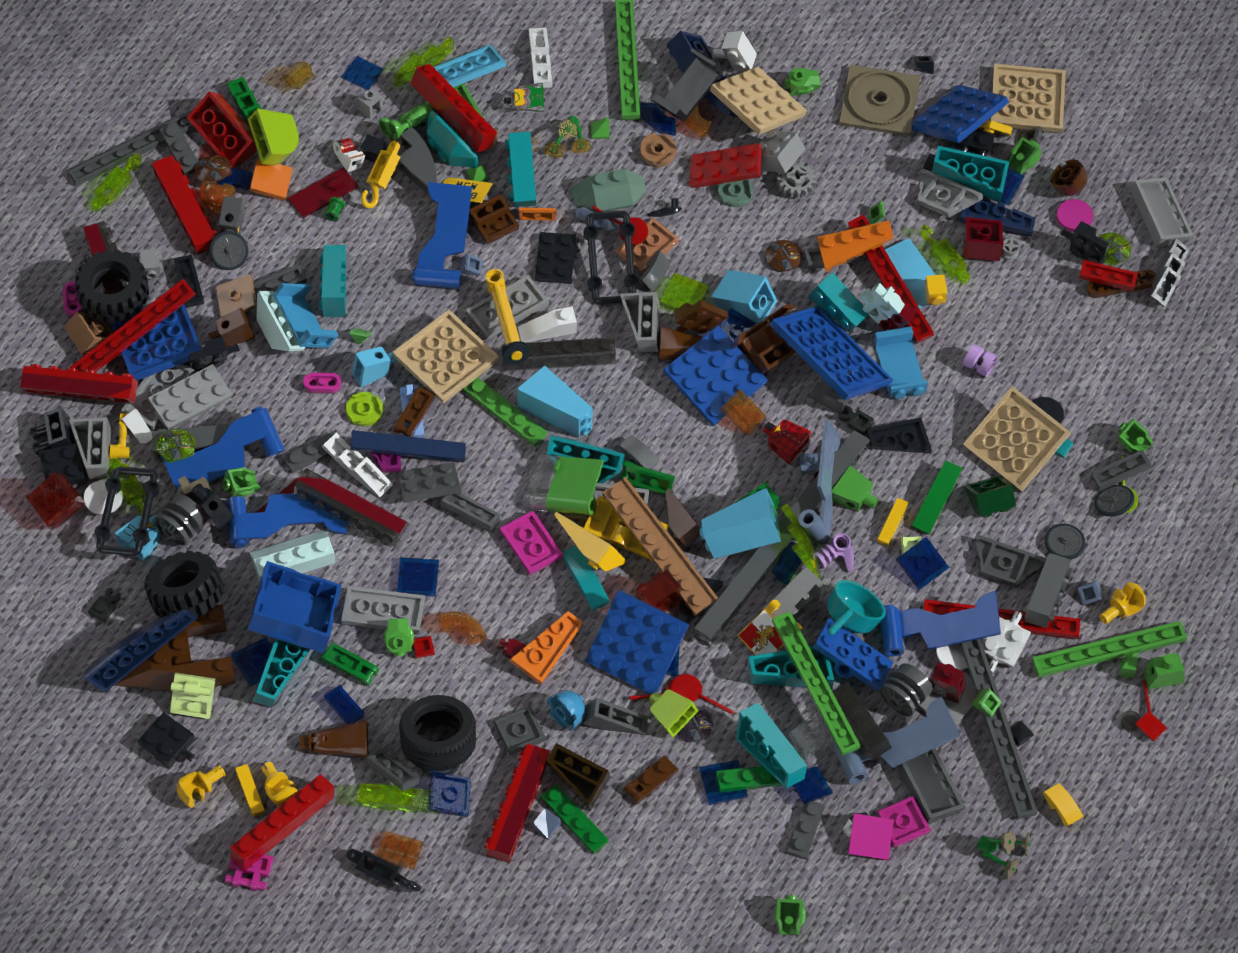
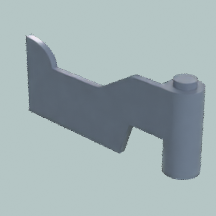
[799,419,841,544]
[831,696,961,785]

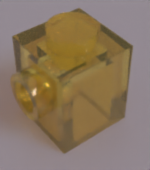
[282,61,315,89]

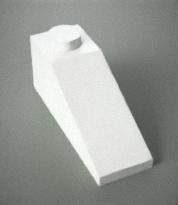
[518,306,577,343]

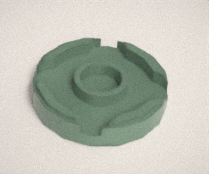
[717,180,753,207]

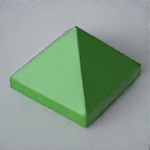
[466,164,489,182]
[868,201,885,225]
[349,328,372,344]

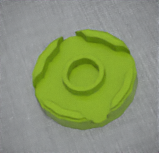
[345,392,383,427]

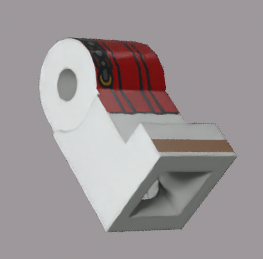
[333,138,365,172]

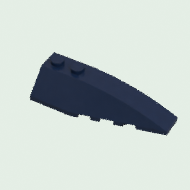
[666,31,738,117]
[83,609,197,692]

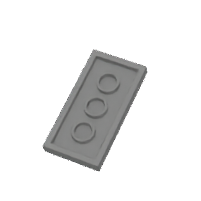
[466,275,549,340]
[121,364,195,430]
[147,364,233,430]
[341,586,425,634]

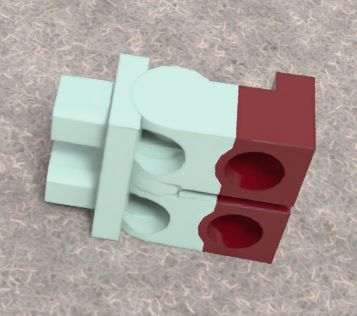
[860,283,917,331]

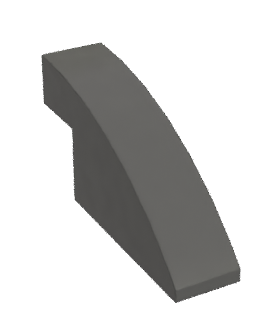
[397,127,437,198]

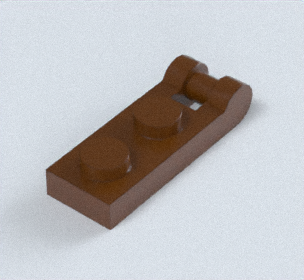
[393,386,435,437]
[623,755,678,805]

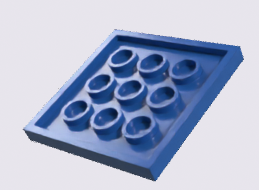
[911,85,1009,143]
[111,304,202,381]
[663,326,768,427]
[585,590,690,695]

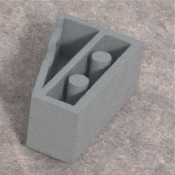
[620,292,660,352]
[69,417,111,480]
[762,567,823,620]

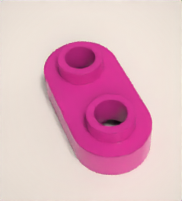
[62,281,83,317]
[303,373,341,393]

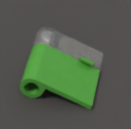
[523,455,604,515]

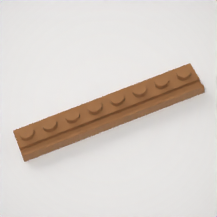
[602,477,718,616]

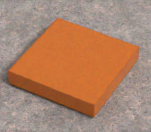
[249,158,293,200]

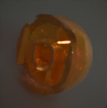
[199,181,236,213]

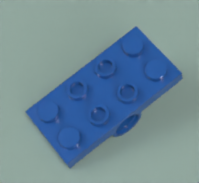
[813,617,893,692]

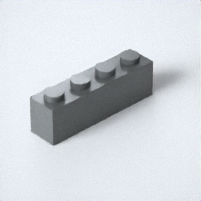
[152,424,229,460]
[1024,553,1073,628]

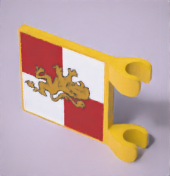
[737,599,802,655]

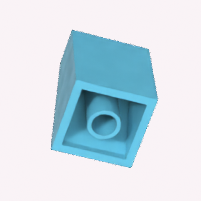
[712,269,777,326]

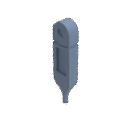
[575,207,619,231]

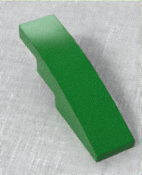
[227,77,262,128]
[912,460,963,535]

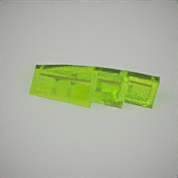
[393,36,454,87]
[781,503,821,579]
[357,783,443,814]

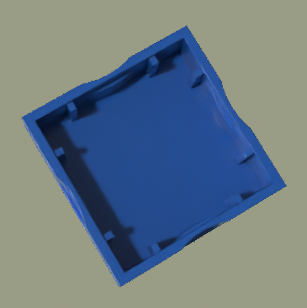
[247,561,341,653]

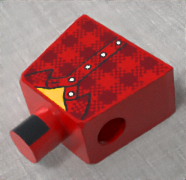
[763,419,811,465]

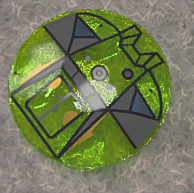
[1099,232,1131,265]
[157,429,196,463]

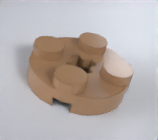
[640,133,676,168]

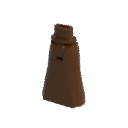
[658,327,703,361]
[300,720,369,758]

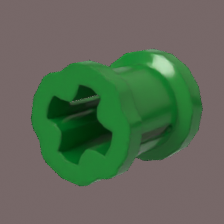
[323,197,345,221]

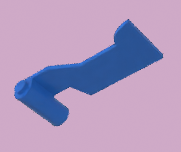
[411,182,472,289]
[160,406,285,493]
[226,492,347,548]
[881,591,1001,657]

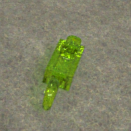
[90,153,142,211]
[920,225,970,284]
[110,458,150,518]

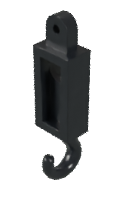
[346,849,422,892]

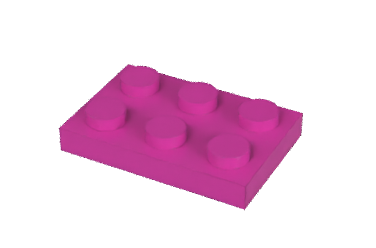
[500,511,563,575]

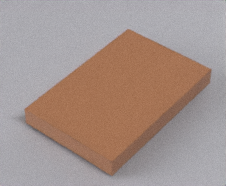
[615,218,680,275]

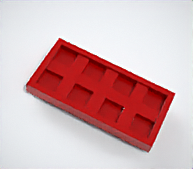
[689,143,762,188]

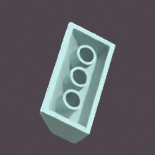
[249,530,335,581]

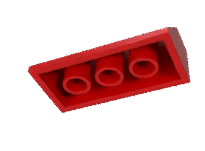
[186,91,257,168]

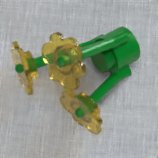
[544,116,591,158]

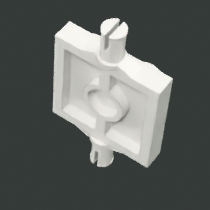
[982,611,1031,673]

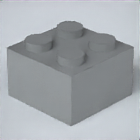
[760,130,806,173]

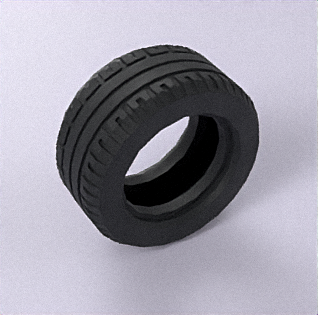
[399,695,476,771]

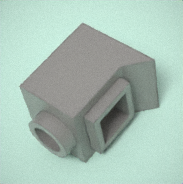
[357,88,383,119]
[140,249,162,279]

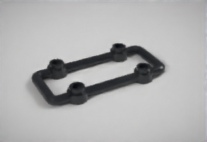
[583,210,639,304]
[94,466,160,556]

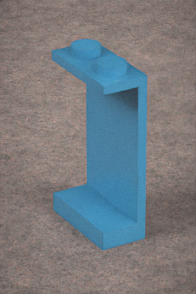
[273,283,339,348]
[874,326,928,399]

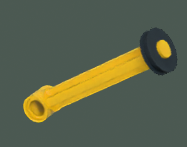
[485,269,530,365]

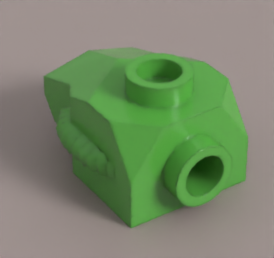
[785,68,821,96]
[1008,137,1042,175]
[1116,419,1153,453]
[223,467,261,497]
[384,618,414,656]
[774,895,806,935]

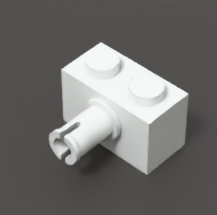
[712,31,757,72]

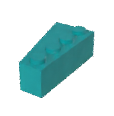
[505,131,536,207]
[932,146,1009,203]
[319,245,347,317]
[252,638,311,708]
[747,646,834,689]
[735,703,807,788]

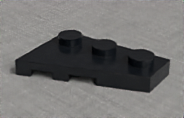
[866,417,932,454]

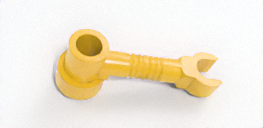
[110,413,130,460]

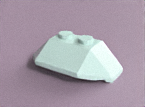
[257,291,305,351]

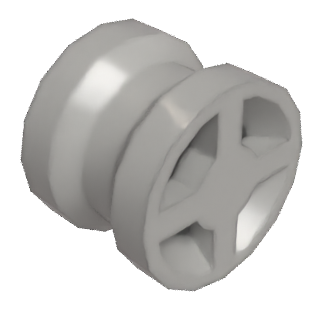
[1001,238,1020,260]

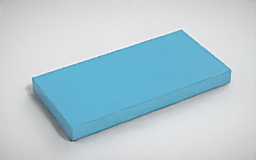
[434,45,506,87]
[885,238,948,309]

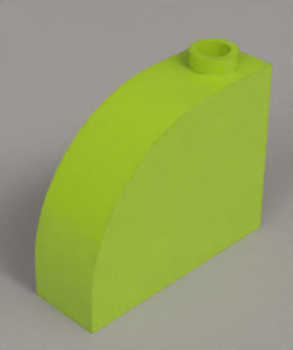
[248,109,299,165]

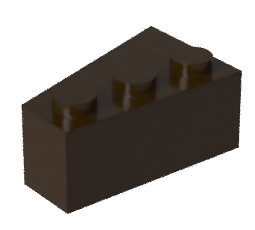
[546,743,610,811]

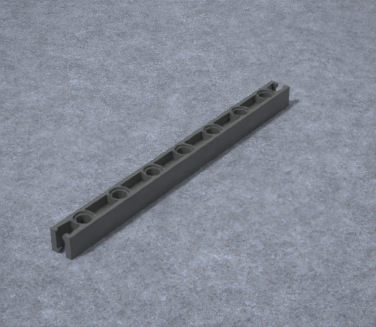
[694,430,870,647]

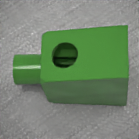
[832,466,879,512]
[1143,653,1185,690]

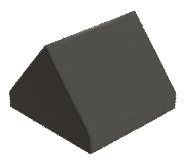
[1025,126,1042,145]

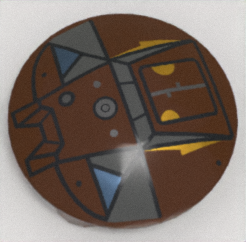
[195,155,232,186]
[766,240,802,272]

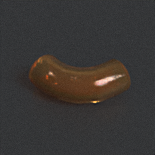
[684,101,712,139]
[437,611,487,645]

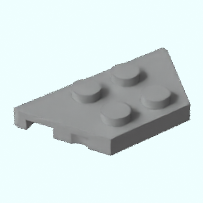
[918,169,983,217]

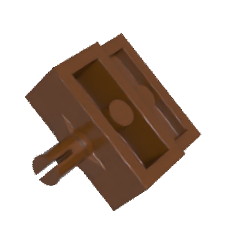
[469,194,519,244]
[674,300,728,334]

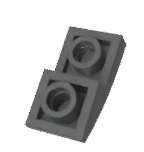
[639,250,670,292]
[618,435,660,469]

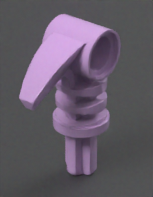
[801,533,854,572]

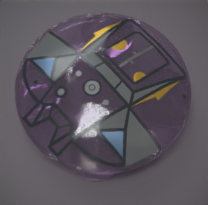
[677,706,713,743]

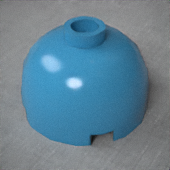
[547,690,586,731]

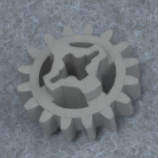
[777,161,817,199]

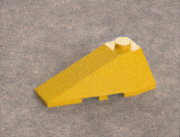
[554,512,626,572]

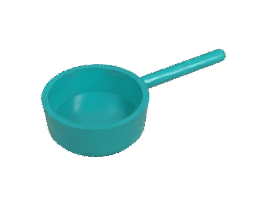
[827,580,886,635]

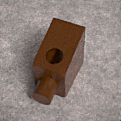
[208,308,255,347]

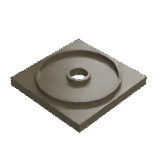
[839,65,920,137]

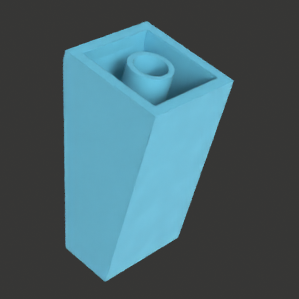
[517,366,593,438]
[699,488,781,559]

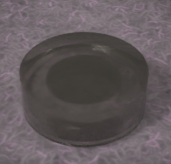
[1121,711,1141,731]

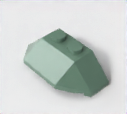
[571,169,646,212]

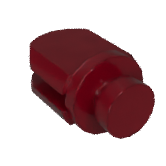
[497,638,527,659]

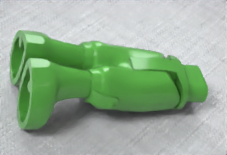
[378,101,436,140]

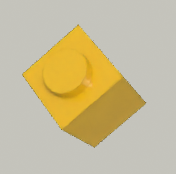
[924,275,948,305]

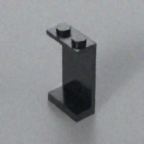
[652,48,723,123]

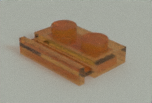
[720,389,766,436]
[376,831,424,870]

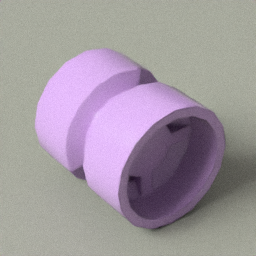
[963,344,998,377]

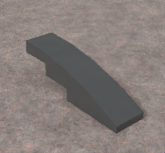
[1150,239,1190,307]

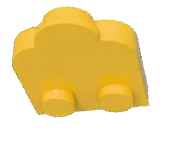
[977,120,1013,136]

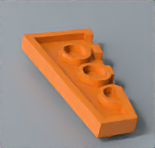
[817,221,894,272]
[509,611,584,684]

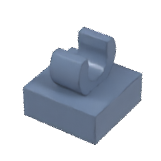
[799,453,820,473]

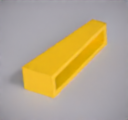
[877,498,908,547]
[235,764,265,817]

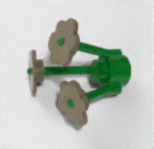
[978,830,1030,879]

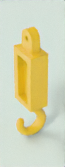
[361,140,400,209]

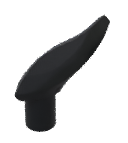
[647,198,682,217]

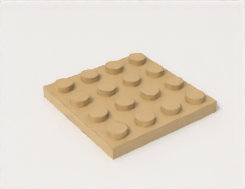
[990,64,1066,133]
[710,67,807,135]
[392,310,499,404]
[963,386,1071,492]

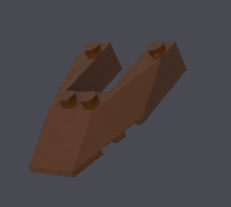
[114,604,235,692]

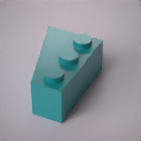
[807,272,869,332]

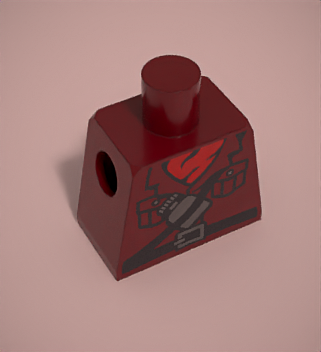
[928,662,966,704]

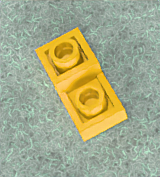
[1042,783,1084,827]

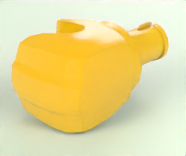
[1099,582,1146,625]
[261,762,299,807]
[176,765,226,808]

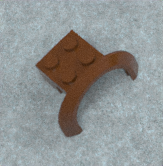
[731,304,796,374]

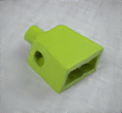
[649,690,698,738]

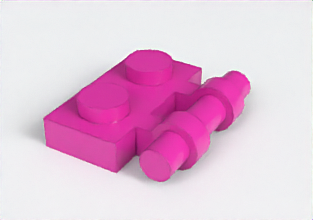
[225,855,274,891]

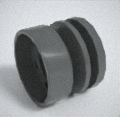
[155,494,207,546]
[879,663,933,717]

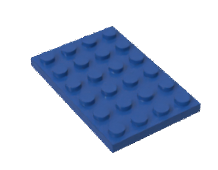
[770,306,893,400]

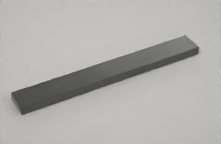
[67,110,195,187]

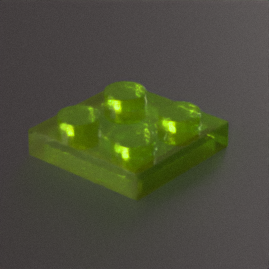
[660,272,709,310]

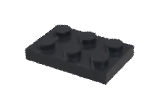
[535,232,576,284]

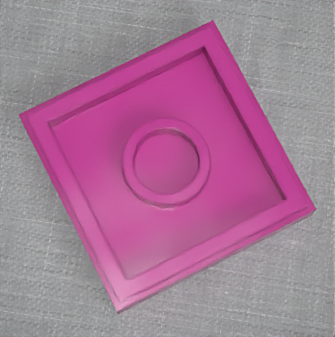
[877,796,931,847]
[848,813,894,860]

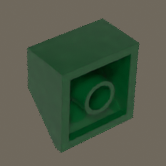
[964,476,1016,517]

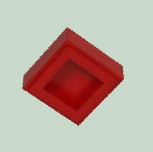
[412,636,435,659]

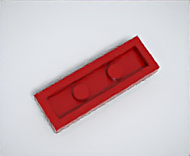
[1079,260,1138,292]

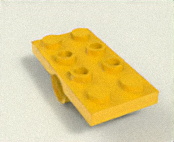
[584,495,669,561]

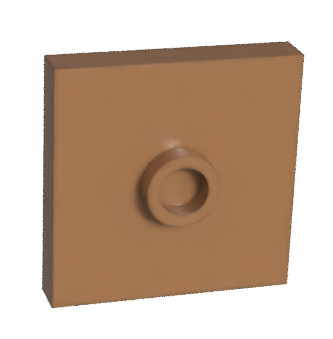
[216,274,257,317]

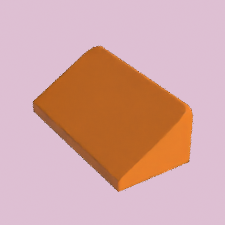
[519,208,556,221]

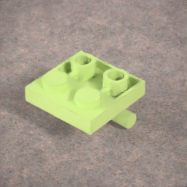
[170,673,215,719]

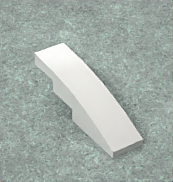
[529,28,552,88]
[322,432,393,498]

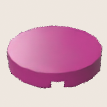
[1056,199,1093,232]

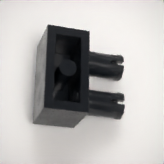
[955,129,995,156]
[30,407,75,455]

